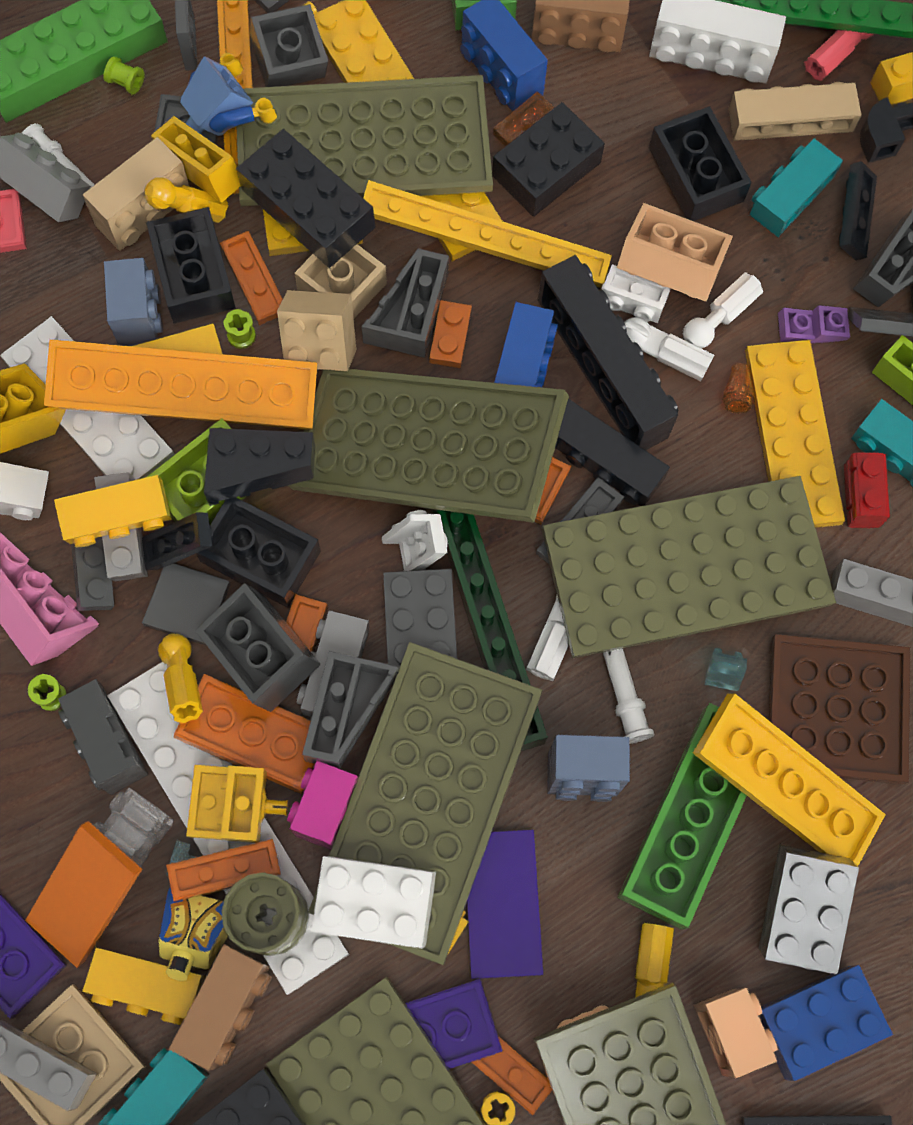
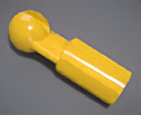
[144,177,229,223]
[158,633,203,723]
[635,923,674,997]

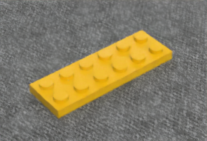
[745,340,845,528]
[693,693,886,866]

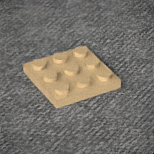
[0,984,146,1125]

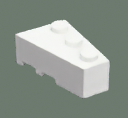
[0,462,49,520]

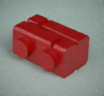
[844,452,890,528]

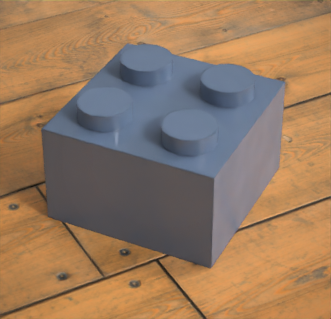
[104,258,163,346]

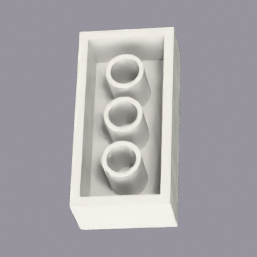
[649,0,786,83]

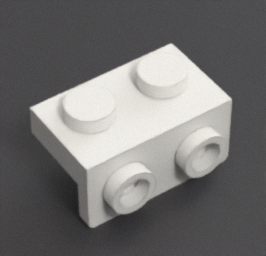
[601,264,671,323]
[382,510,448,571]

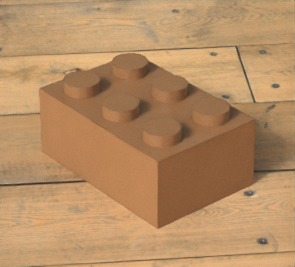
[532,0,629,52]
[169,944,272,1071]

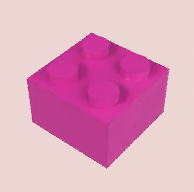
[287,761,358,850]

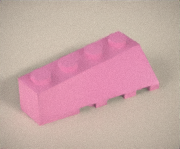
[0,533,99,666]

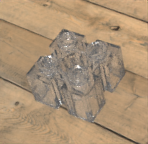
[94,787,175,867]

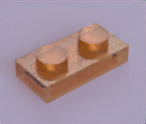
[493,91,555,146]

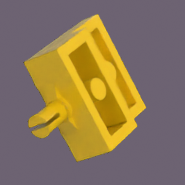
[186,765,288,843]

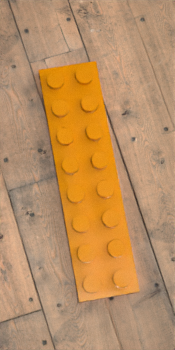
[44,339,317,430]

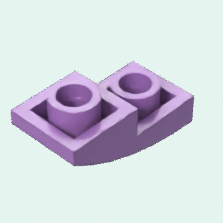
[778,305,850,343]

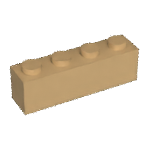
[729,82,861,141]

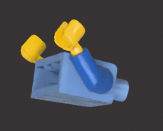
[181,53,277,136]

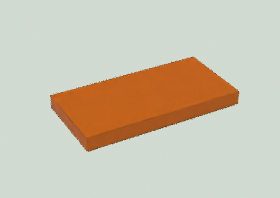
[174,674,315,794]
[25,821,142,968]

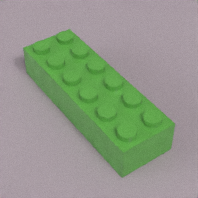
[0,0,168,123]
[617,703,747,930]

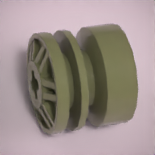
[221,872,309,956]

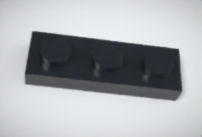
[839,161,877,260]
[142,512,212,570]

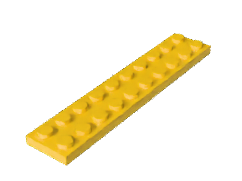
[314,0,502,261]

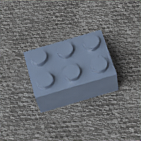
[547,735,630,802]

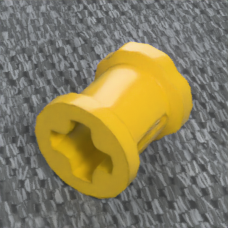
[481,1091,515,1125]

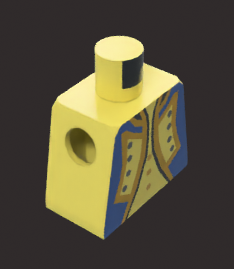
[159,888,228,981]

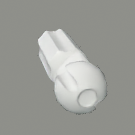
[683,272,764,349]
[624,317,714,382]
[526,594,569,681]

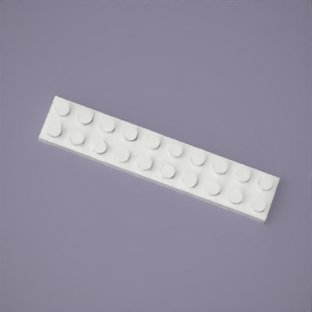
[107,662,349,995]

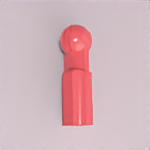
[804,30,874,81]

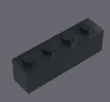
[554,399,670,506]

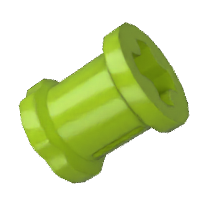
[103,56,145,95]
[223,309,256,349]
[28,674,67,711]

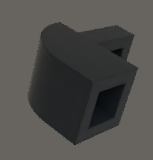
[860,97,913,163]

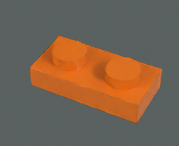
[429,300,472,368]

